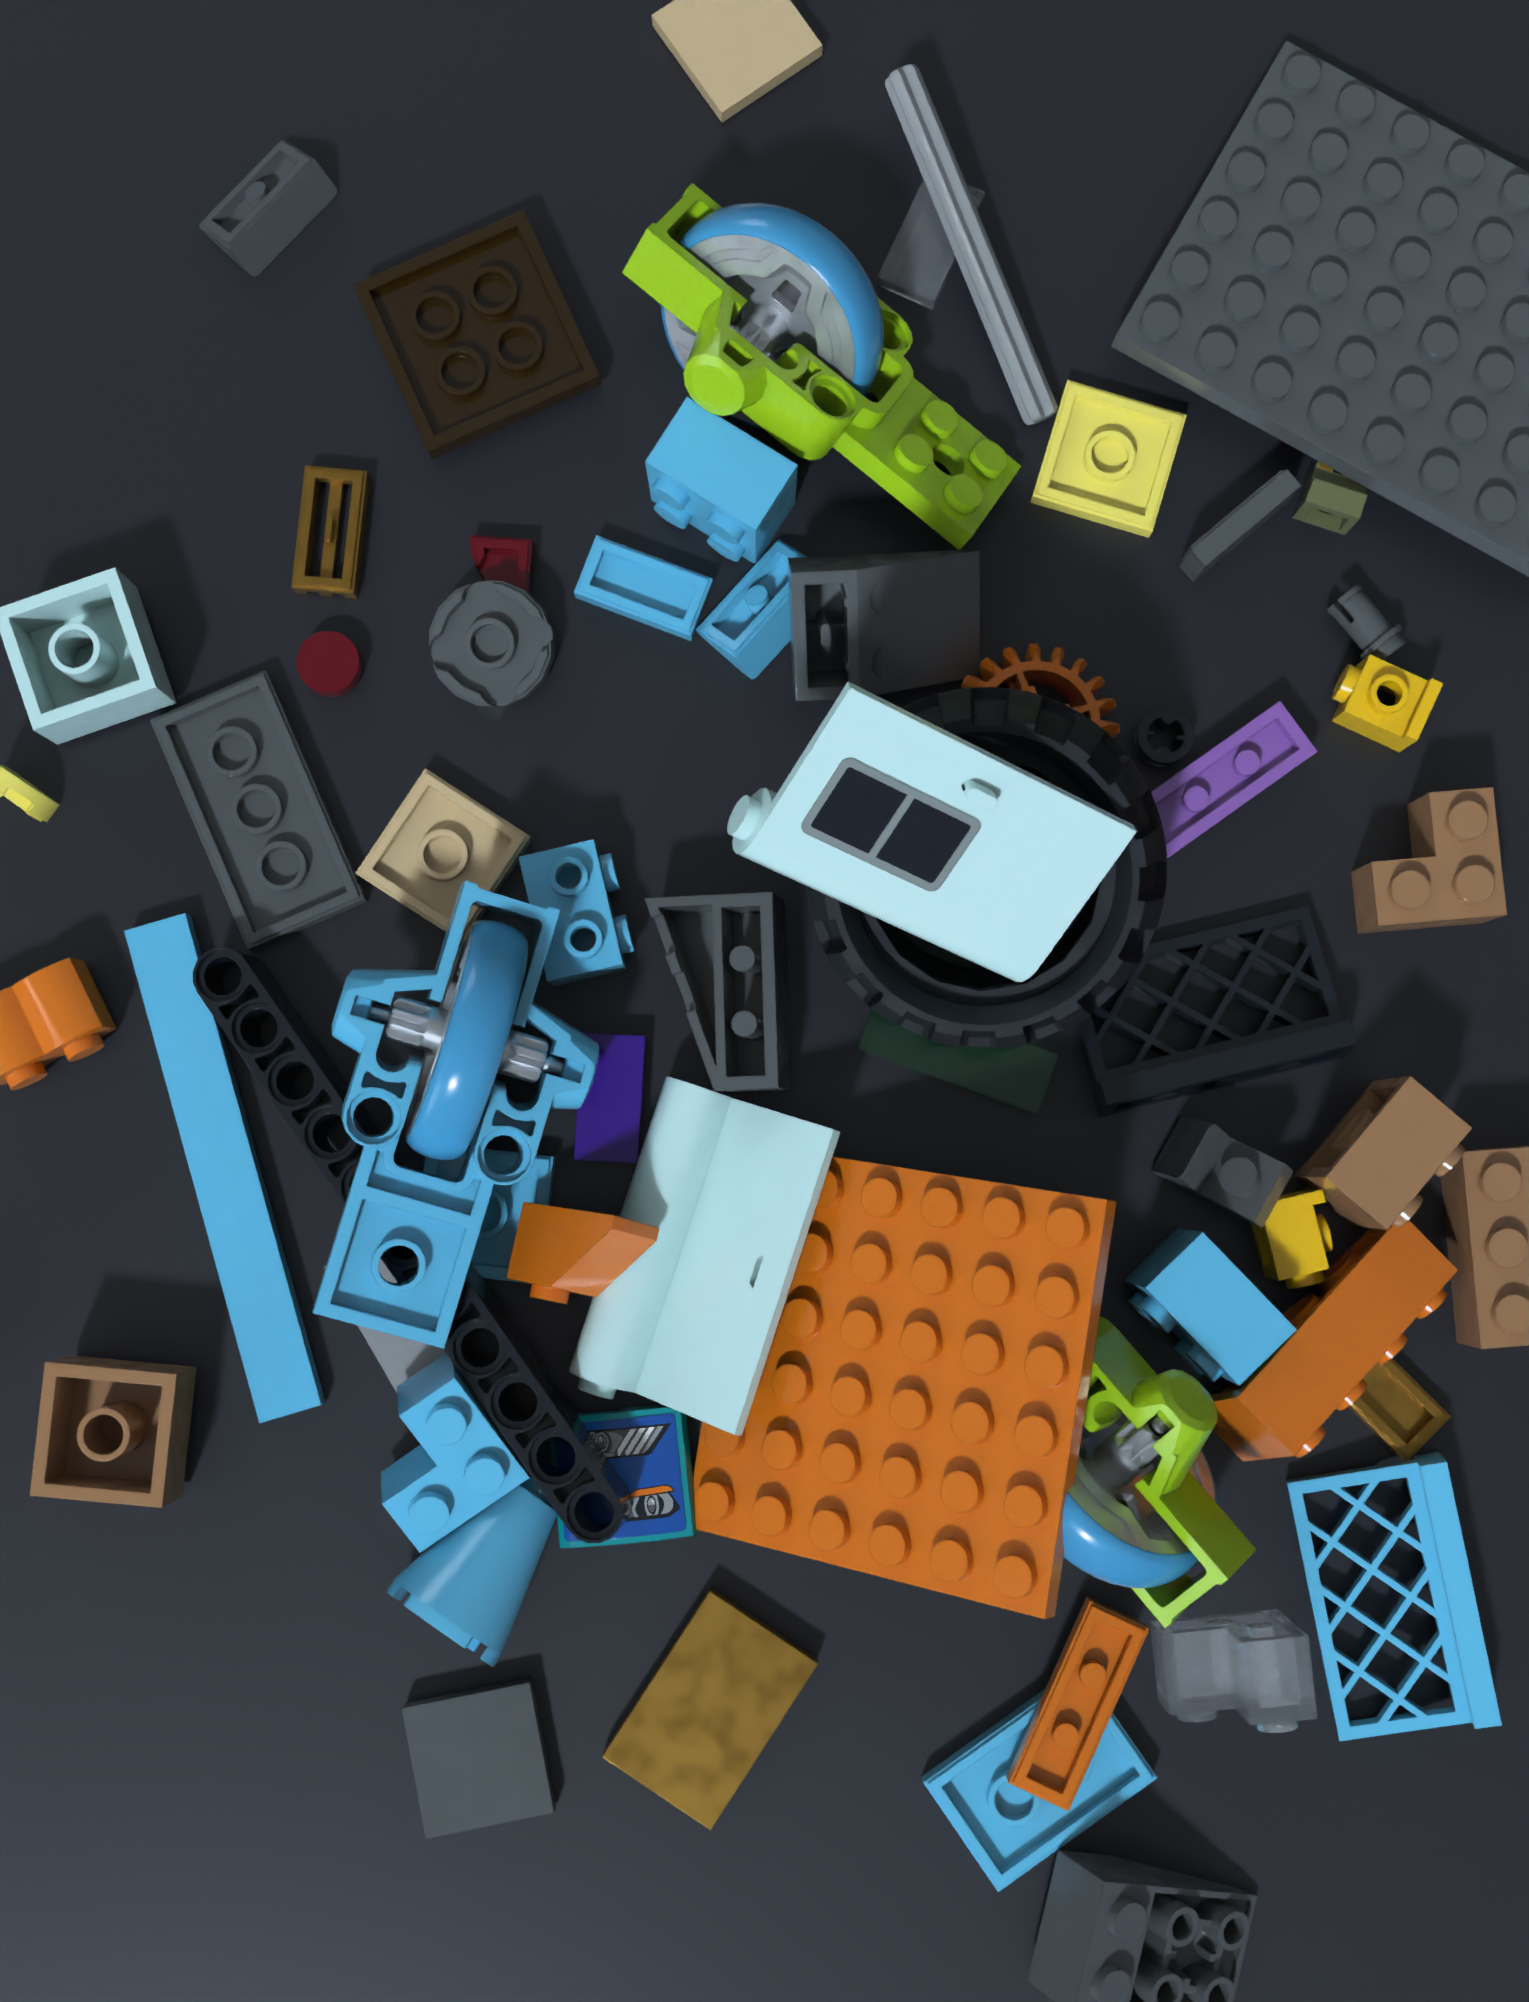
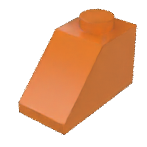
[506,1202,659,1305]

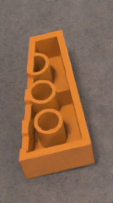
[1207,1220,1458,1462]

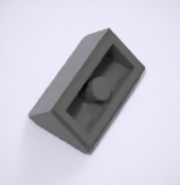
[199,139,337,277]

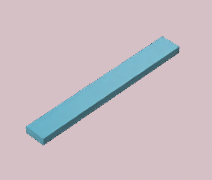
[124,913,326,1423]

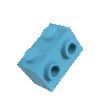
[519,839,634,987]

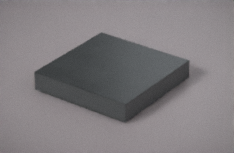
[402,1677,556,1839]

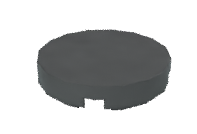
[429,581,555,706]

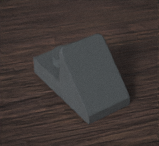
[1151,1115,1294,1228]

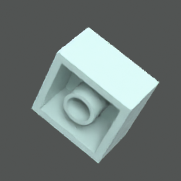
[0,567,176,745]

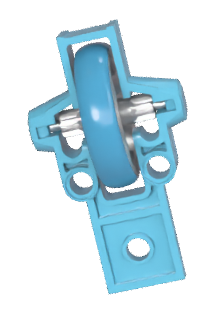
[313,880,599,1349]

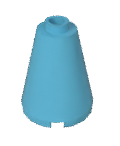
[386,1477,557,1667]

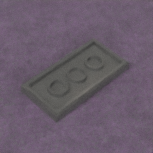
[150,670,368,952]

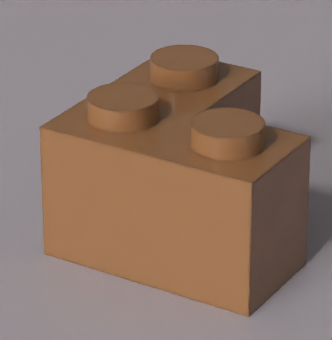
[1351,787,1507,934]

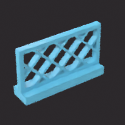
[1286,1451,1502,1741]

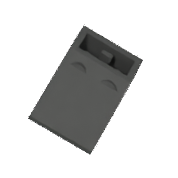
[788,549,980,701]
[1027,1850,1258,2002]

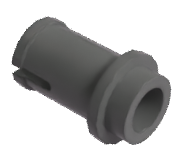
[1327,584,1407,661]

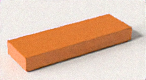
[1006,1597,1150,1811]

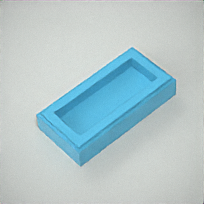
[574,535,714,641]

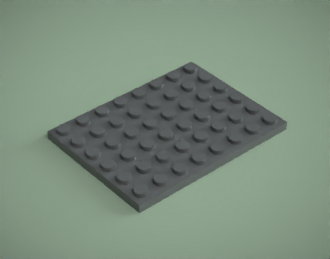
[1111,40,1529,577]

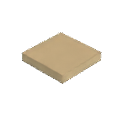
[651,0,823,123]
[355,768,533,943]

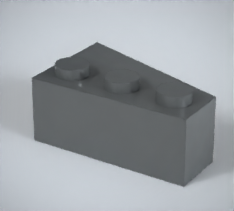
[644,892,791,1092]

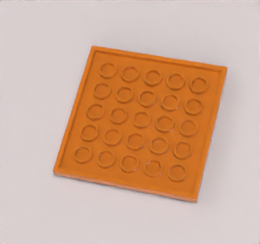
[693,1157,1117,1619]

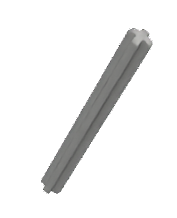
[885,64,1058,425]

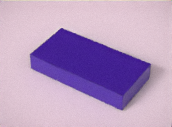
[574,1032,646,1163]

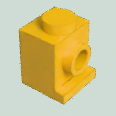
[1331,654,1444,752]
[1250,1189,1333,1289]

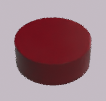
[296,631,363,697]

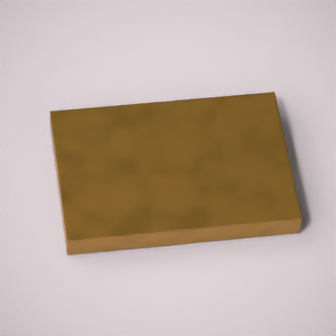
[602,1587,818,1831]

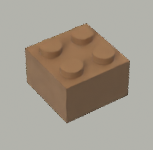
[1293,1076,1472,1230]
[30,1355,197,1508]

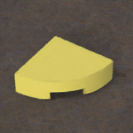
[0,764,60,822]

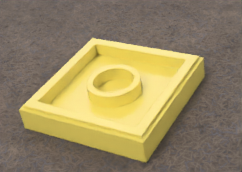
[1030,380,1187,538]

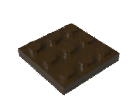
[352,209,602,459]

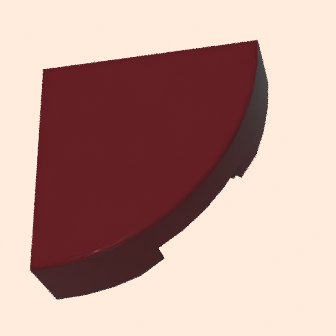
[470,535,535,594]

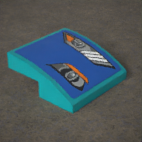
[549,1405,699,1548]

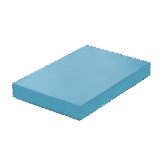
[922,1689,1157,1892]

